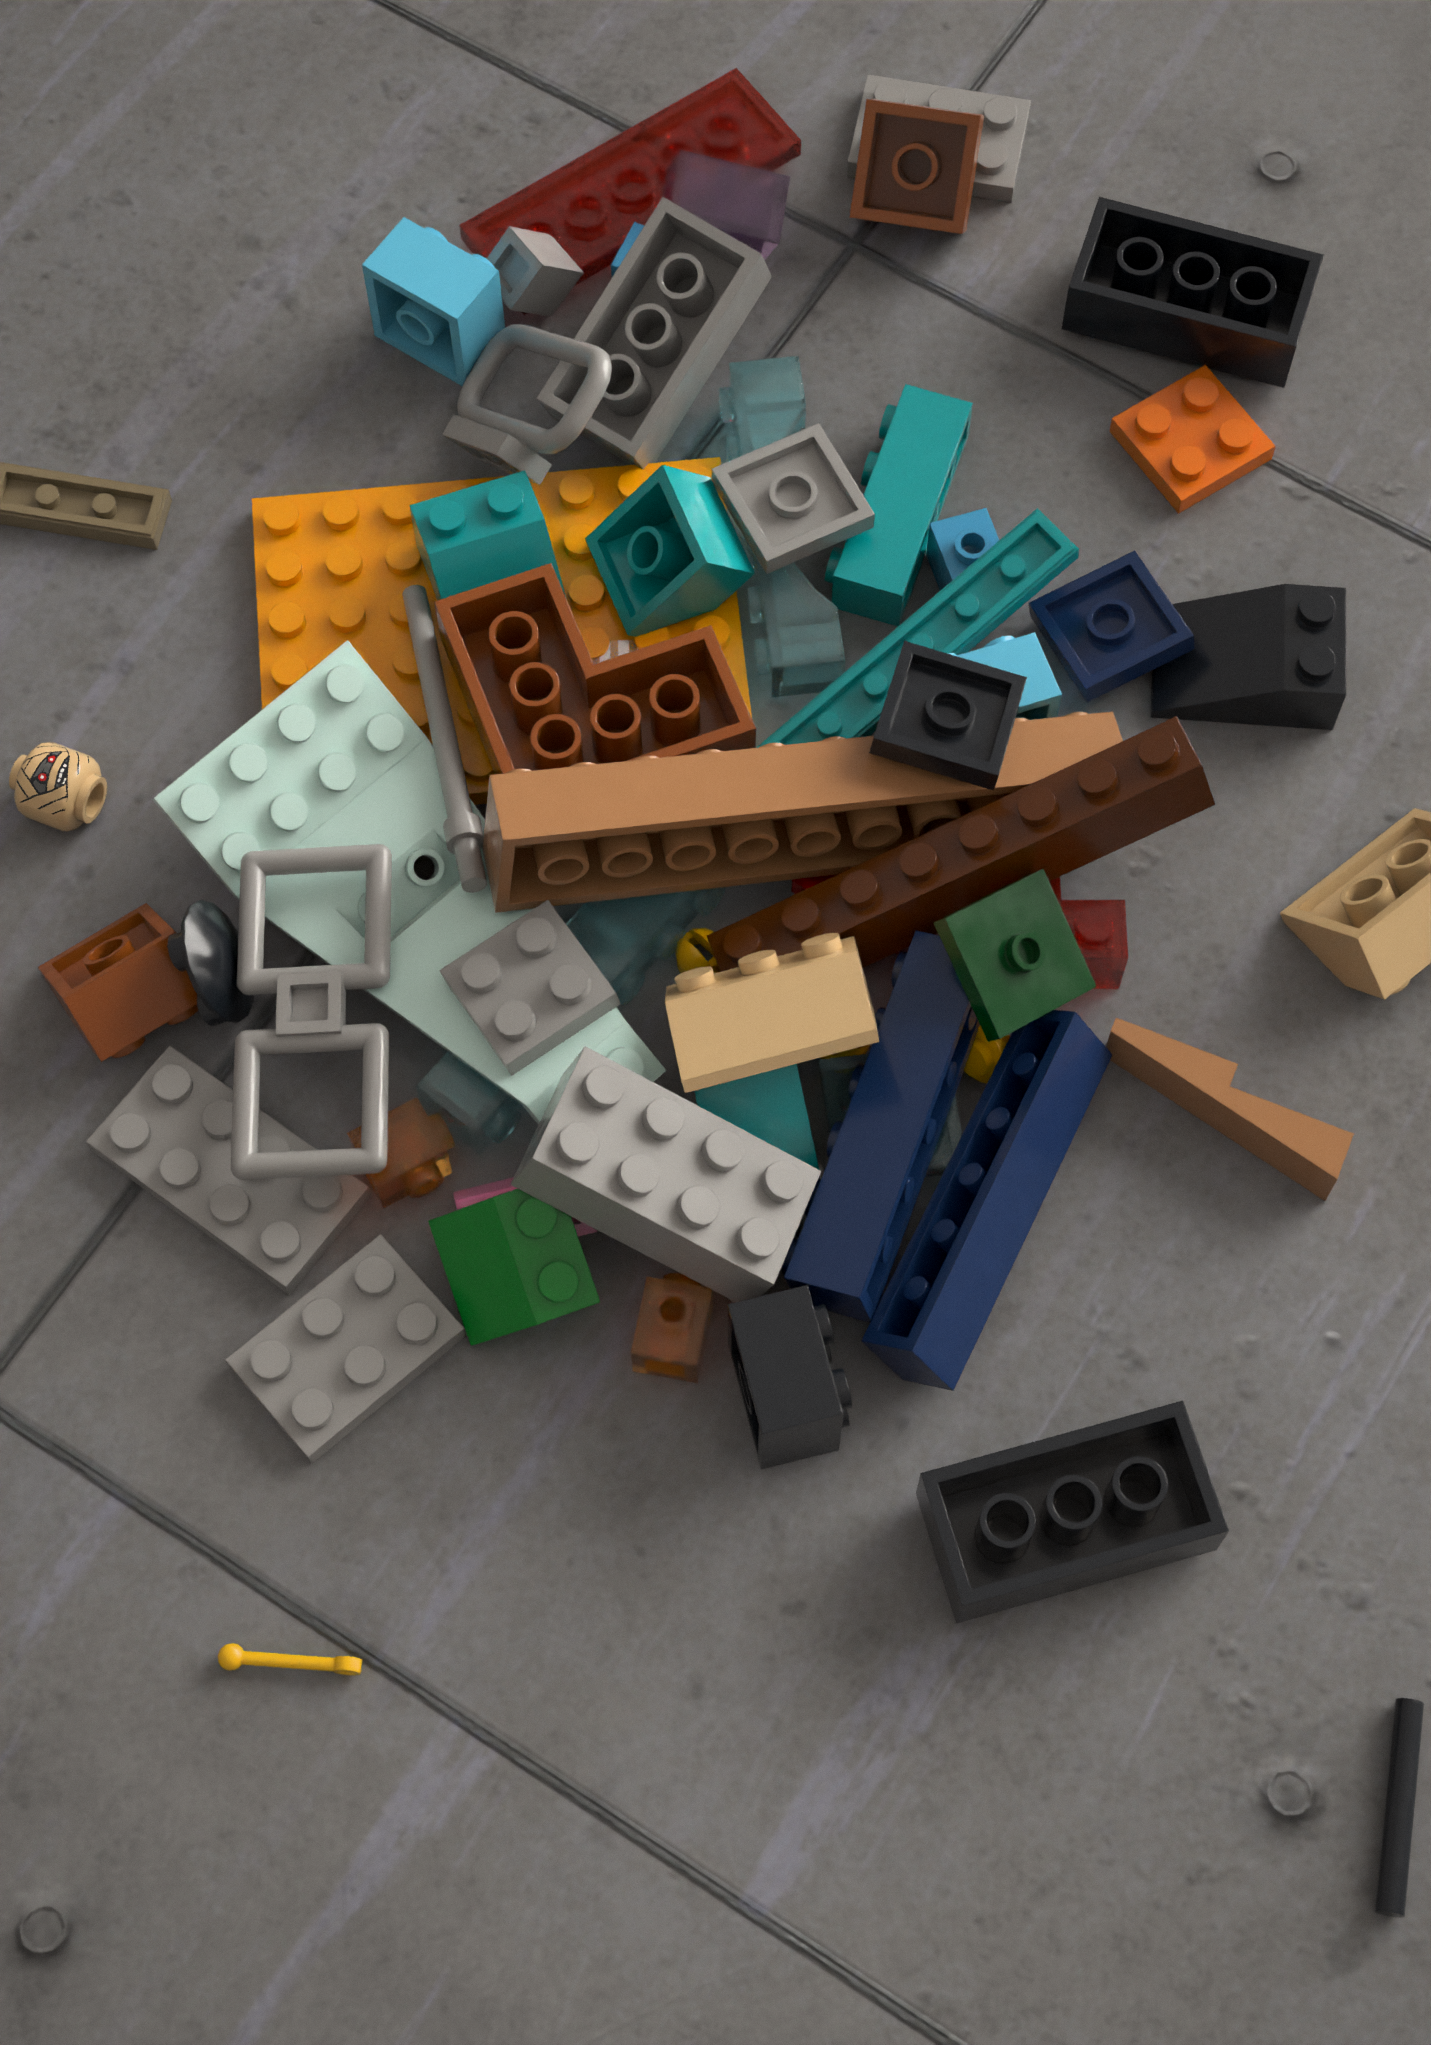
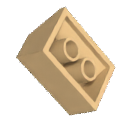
[1280,808,1431,1000]
[665,933,880,1093]

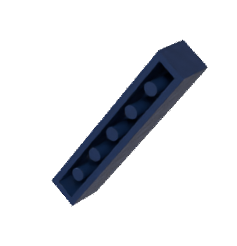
[782,930,980,1322]
[861,1010,1112,1391]

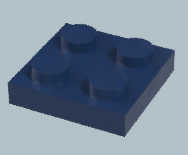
[1029,550,1195,702]

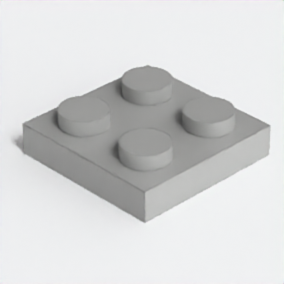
[712,423,875,574]
[439,900,621,1076]

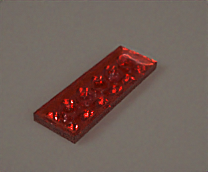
[459,68,801,315]

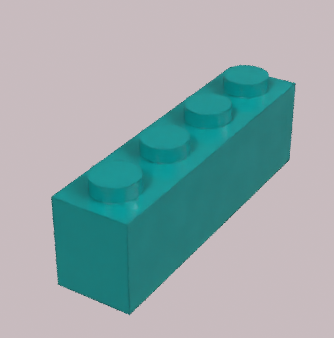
[824,384,973,627]

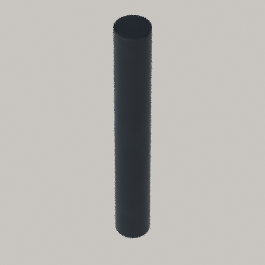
[1375,1698,1424,1918]

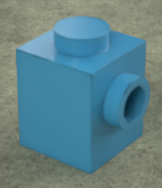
[926,508,999,591]

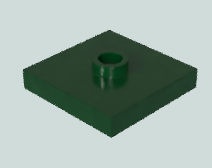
[934,869,1097,1042]

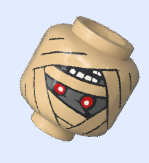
[9,742,107,831]

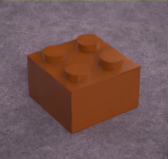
[849,99,984,234]

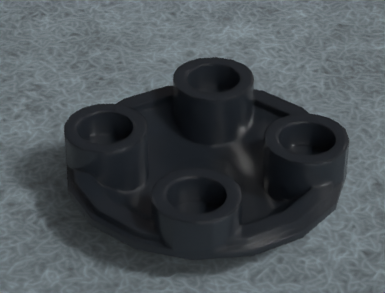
[167,900,254,1026]

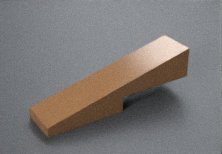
[1106,1018,1354,1201]

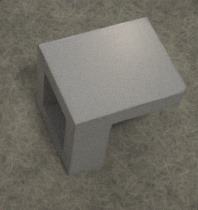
[486,226,584,316]

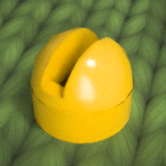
[675,928,720,973]

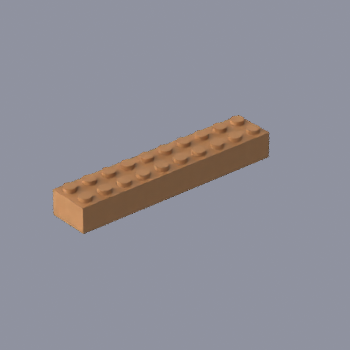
[482,711,1123,913]

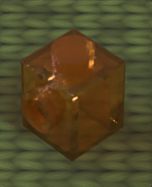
[347,1097,455,1209]
[631,1273,713,1383]

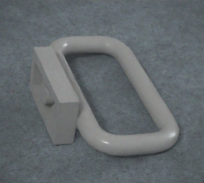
[442,324,612,485]

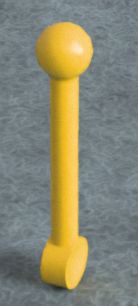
[218,1643,362,1676]

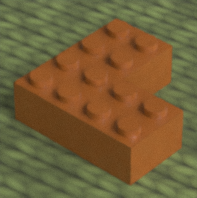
[434,563,756,774]

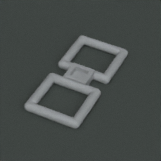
[231,844,392,1180]

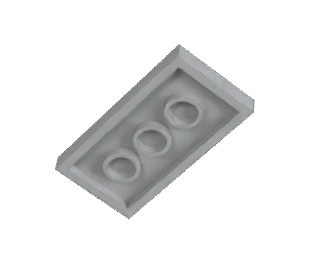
[86,1045,372,1295]

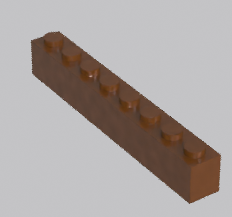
[707,716,1215,972]

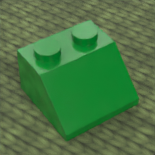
[428,1189,600,1346]

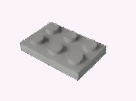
[847,75,1031,203]
[225,1234,466,1464]

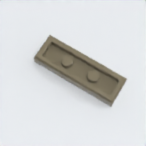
[0,462,172,550]

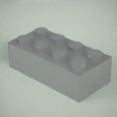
[536,197,772,470]
[510,1046,821,1302]

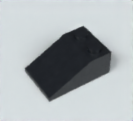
[1151,584,1346,730]

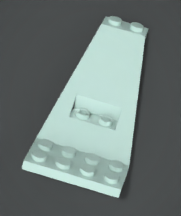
[152,640,667,1125]

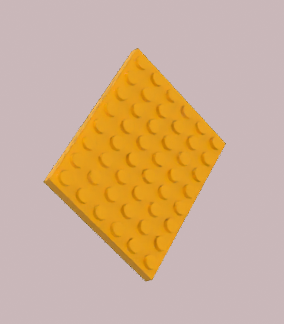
[252,457,752,805]

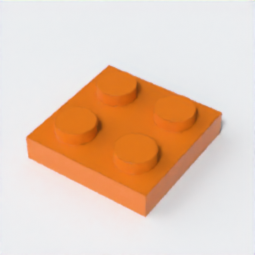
[1109,365,1276,514]

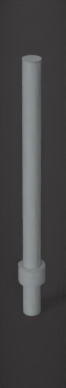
[402,585,487,893]

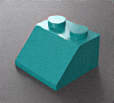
[585,465,755,637]
[409,470,567,600]

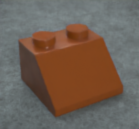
[38,903,198,1062]

